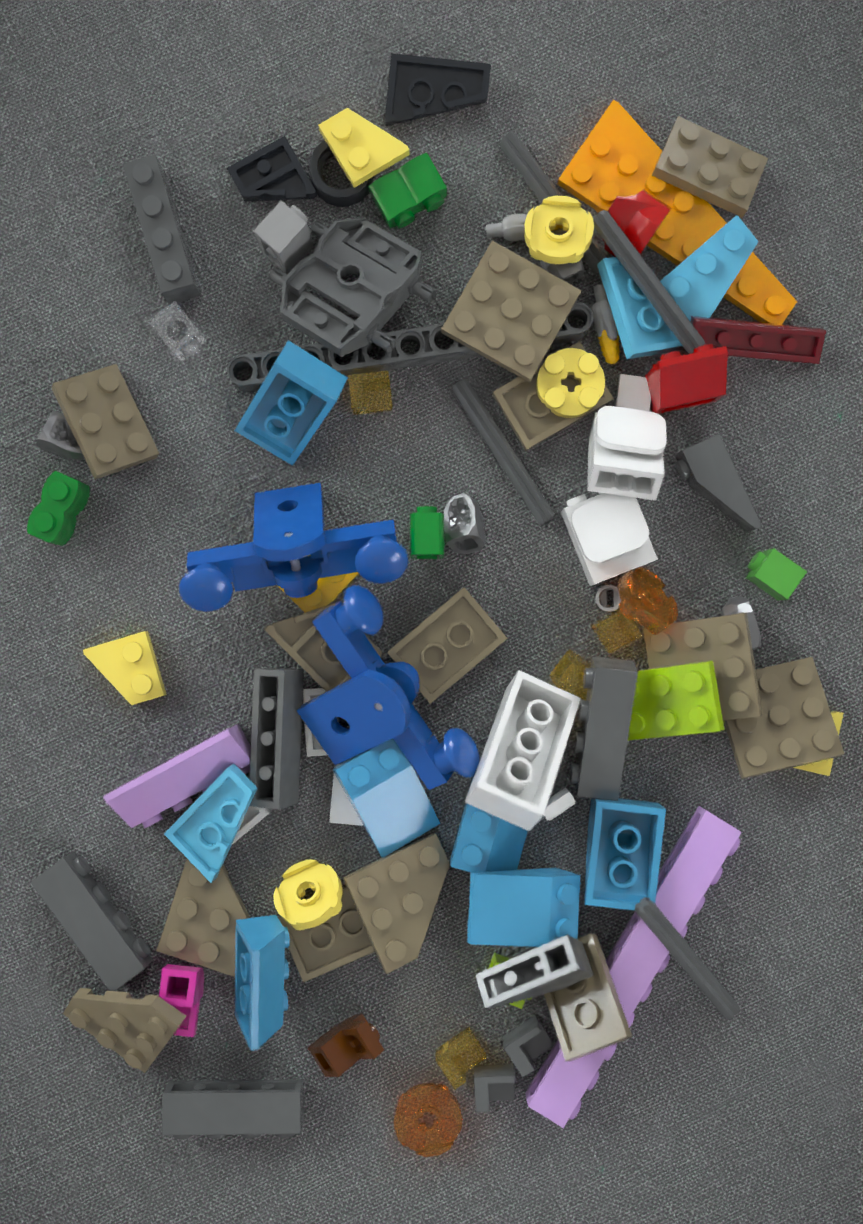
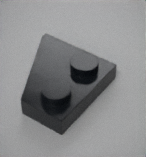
[227,136,317,202]

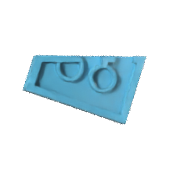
[597,257,684,359]
[164,763,257,883]

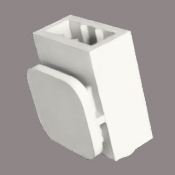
[587,406,667,501]
[561,492,658,586]

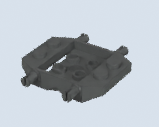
[269,218,437,357]

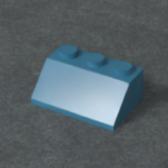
[450,776,528,872]
[235,915,290,1051]

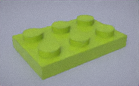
[627,661,724,741]

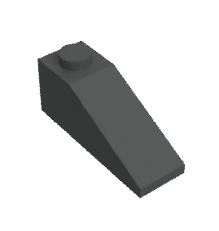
[675,434,762,532]
[475,935,594,1009]

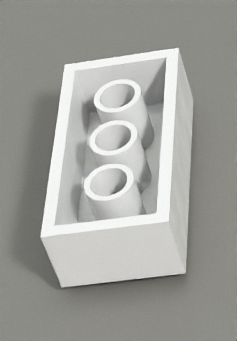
[465,670,581,831]

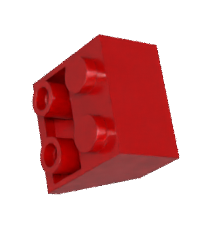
[644,344,728,414]

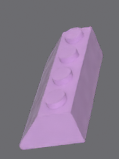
[103,724,251,828]

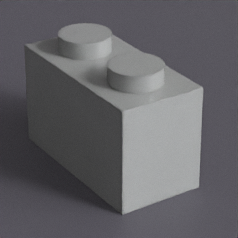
[253,201,314,274]

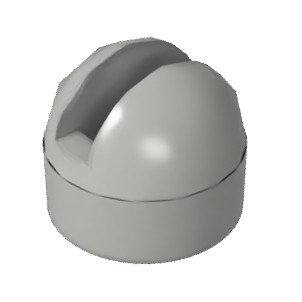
[596,585,624,612]

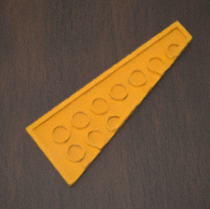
[557,99,797,325]

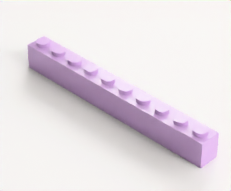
[525,806,742,1128]

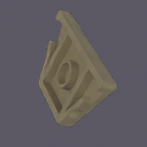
[263,603,382,692]

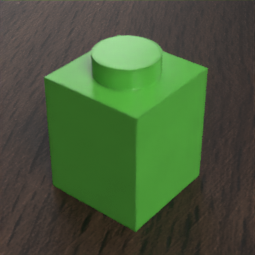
[745,548,807,601]

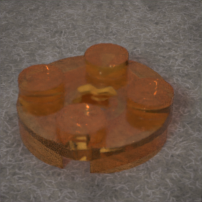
[618,567,678,635]
[394,1083,462,1157]

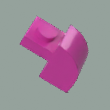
[159,964,204,1037]

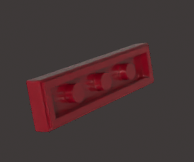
[685,316,826,364]

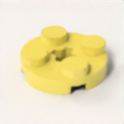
[524,196,594,264]
[536,348,605,418]
[274,859,343,931]

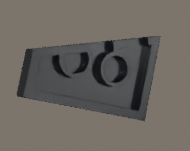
[385,53,491,127]

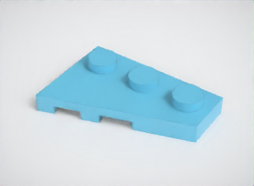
[660,215,759,321]

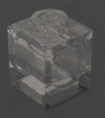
[148,301,206,361]

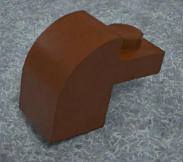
[308,1013,385,1077]

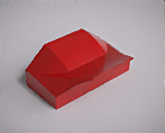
[604,189,672,257]

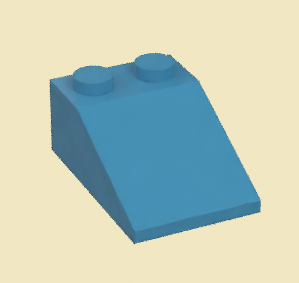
[234,340,348,466]
[332,738,440,858]
[584,798,666,911]
[467,868,580,947]

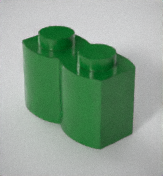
[369,153,447,229]
[27,471,90,546]
[410,506,444,560]

